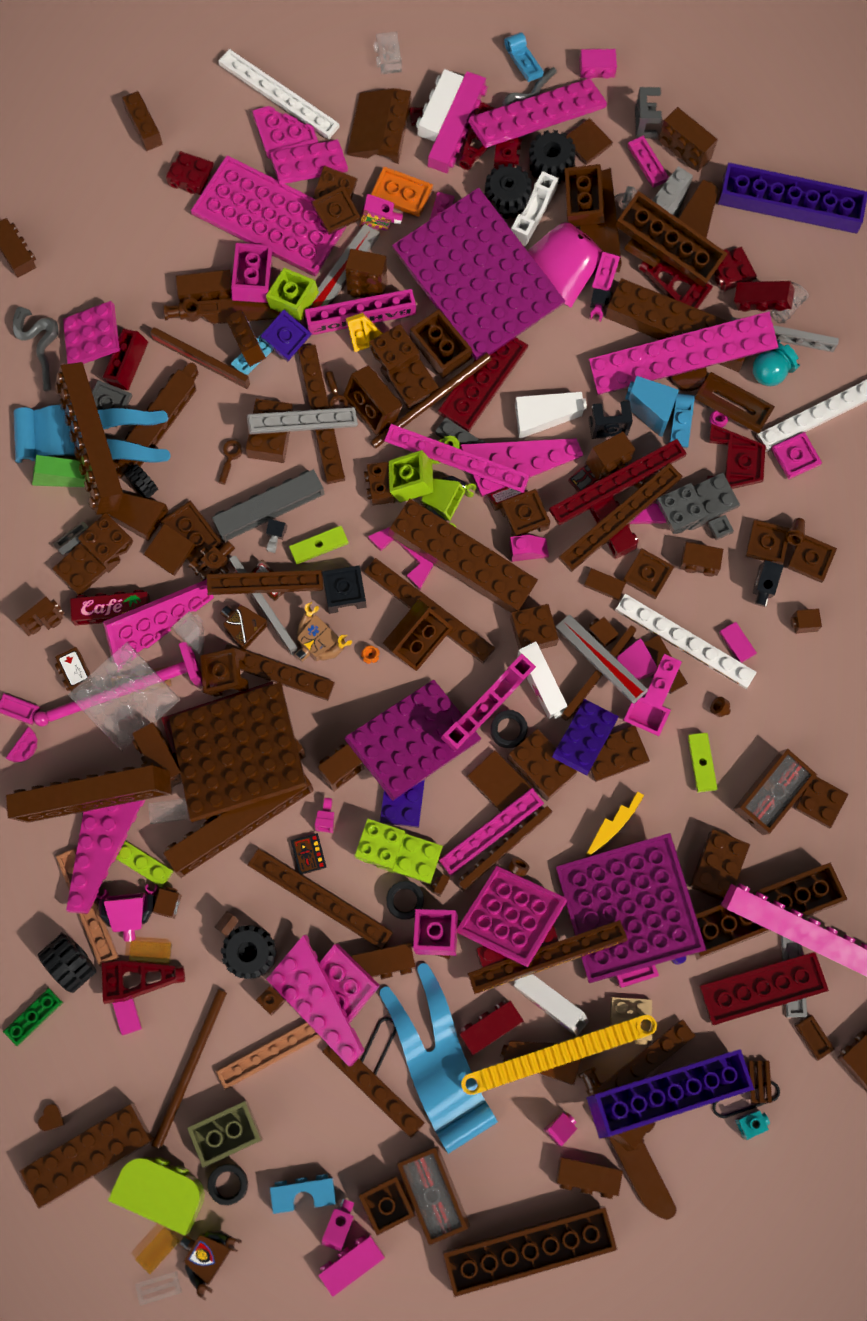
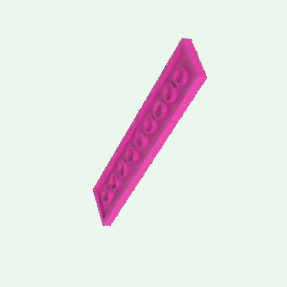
[589,311,778,395]

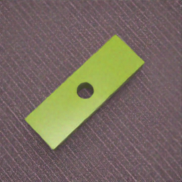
[289,526,349,565]
[687,732,717,793]

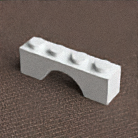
[511,172,558,246]

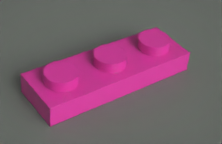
[627,136,669,188]

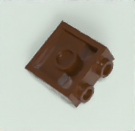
[15,596,65,636]

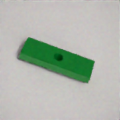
[3,988,63,1047]

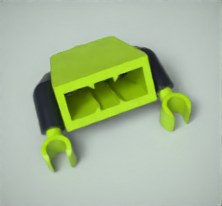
[420,476,476,527]

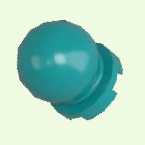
[752,340,800,387]

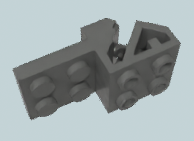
[656,473,740,534]

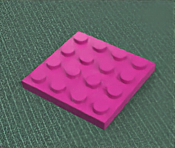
[457,866,567,967]

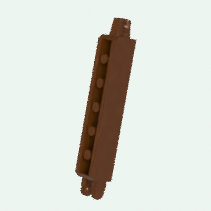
[114,362,199,479]

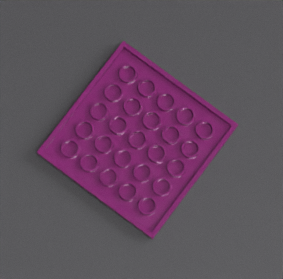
[556,833,706,983]

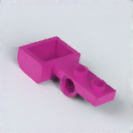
[623,654,682,736]

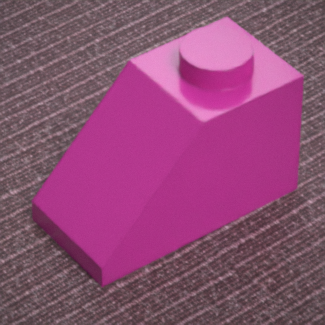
[509,535,549,562]
[544,1113,577,1146]

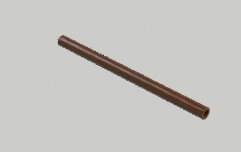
[370,352,492,449]
[152,989,227,1149]

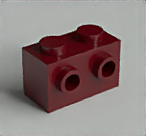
[494,137,522,170]

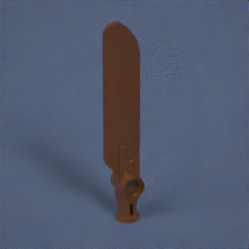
[163,298,281,324]
[578,1067,677,1220]

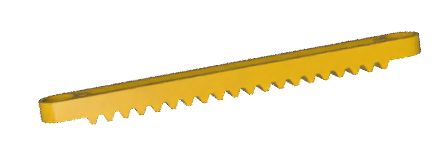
[461,1015,657,1095]

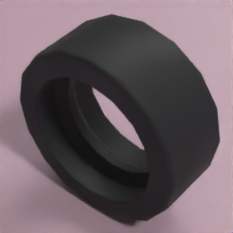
[490,710,528,748]
[386,881,424,920]
[207,1164,248,1206]

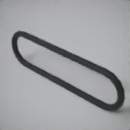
[361,1017,397,1075]
[713,1081,780,1118]

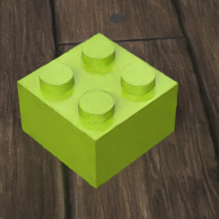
[266,268,319,321]
[389,450,434,503]

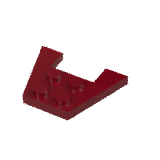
[707,424,766,489]

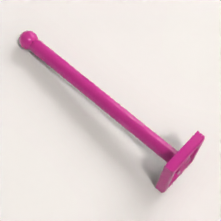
[34,642,203,727]

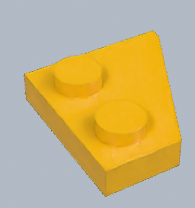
[346,313,383,352]

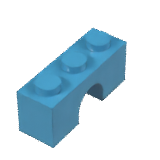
[270,1174,336,1214]

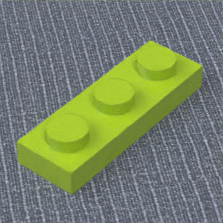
[116,841,174,888]

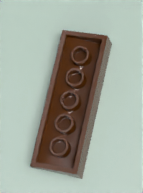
[579,168,622,274]

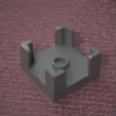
[635,87,662,139]

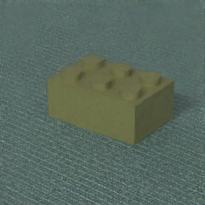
[187,1101,263,1167]

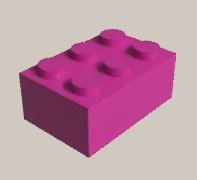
[231,243,273,303]

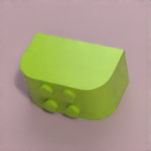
[108,1157,205,1235]

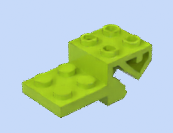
[355,819,443,884]

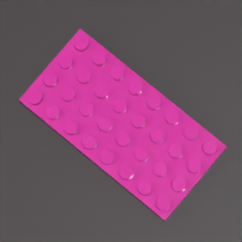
[191,155,347,277]

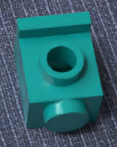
[735,1110,770,1140]

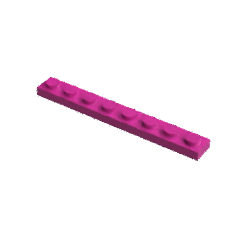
[385,424,530,493]

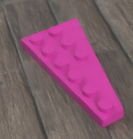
[460,438,584,497]
[103,579,214,671]
[66,800,145,914]
[266,935,365,1066]

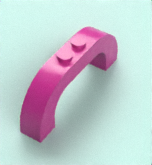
[441,654,536,752]

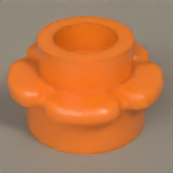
[361,645,380,664]

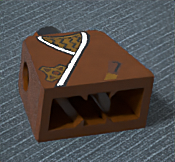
[220,605,268,650]

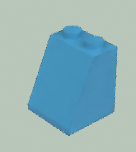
[625,376,679,437]

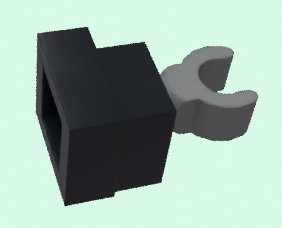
[266,519,288,553]

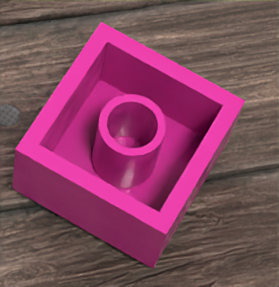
[413,909,458,956]

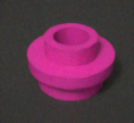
[709,411,728,427]

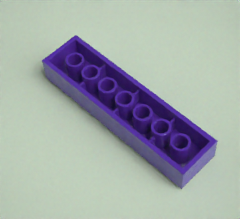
[718,162,867,234]
[586,1049,754,1139]

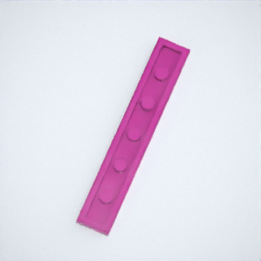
[439,788,544,876]

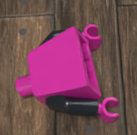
[97,884,158,942]

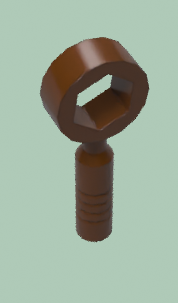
[326,371,348,409]
[218,440,242,485]

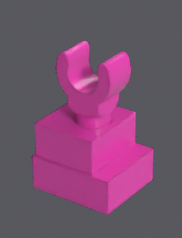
[315,797,335,833]

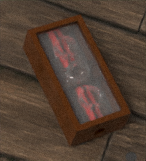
[733,749,817,835]
[397,1146,470,1245]

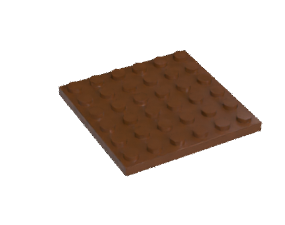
[169,682,307,822]

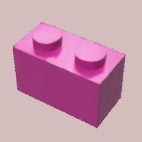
[579,49,617,79]

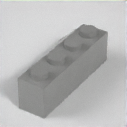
[652,166,693,217]

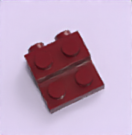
[166,151,214,195]
[714,246,757,292]

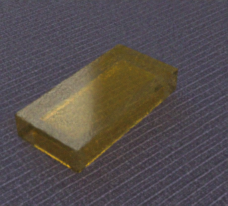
[129,941,172,964]
[135,1227,180,1274]

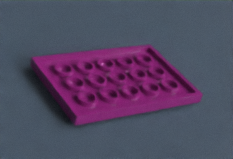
[345,680,481,801]

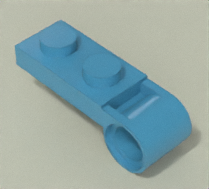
[504,32,544,82]
[670,393,695,448]

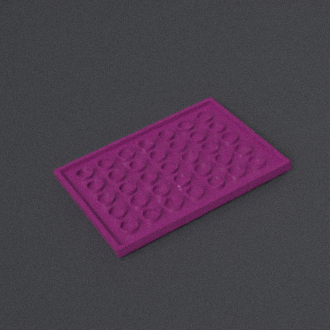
[392,188,565,360]

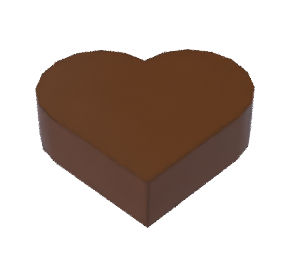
[38,1104,65,1131]

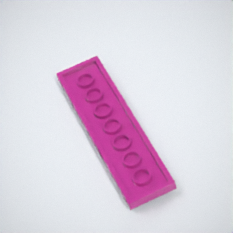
[468,78,607,148]

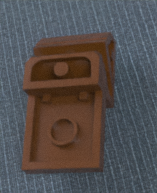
[369,324,439,408]
[52,513,133,595]

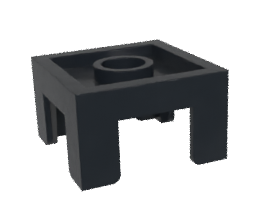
[589,400,633,439]
[322,565,367,614]

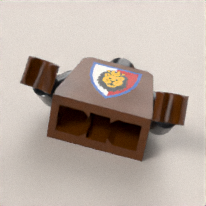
[179,1231,242,1300]

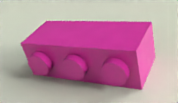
[318,1234,385,1297]

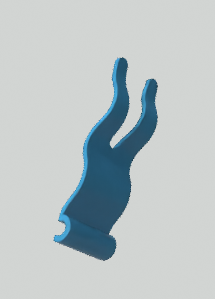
[13,405,171,463]
[380,963,498,1154]

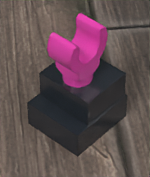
[590,288,612,322]

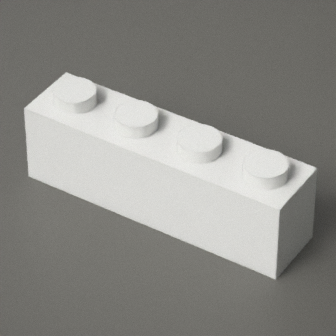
[416,69,464,142]

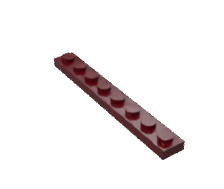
[549,439,687,525]

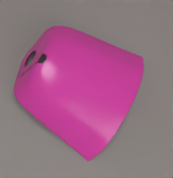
[528,222,602,308]

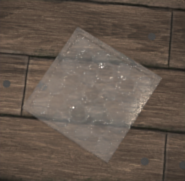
[68,642,180,752]

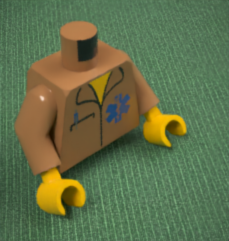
[295,602,352,662]

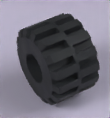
[529,130,576,184]
[484,163,532,219]
[221,925,277,979]
[38,933,96,993]

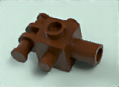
[188,541,235,581]

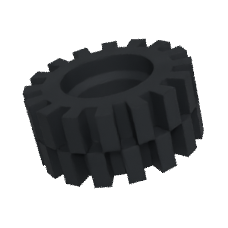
[124,464,158,499]

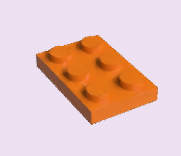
[371,167,433,217]

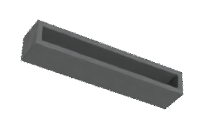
[212,469,325,542]

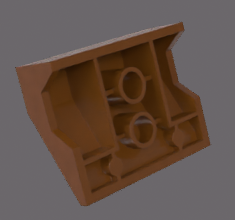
[347,88,411,164]

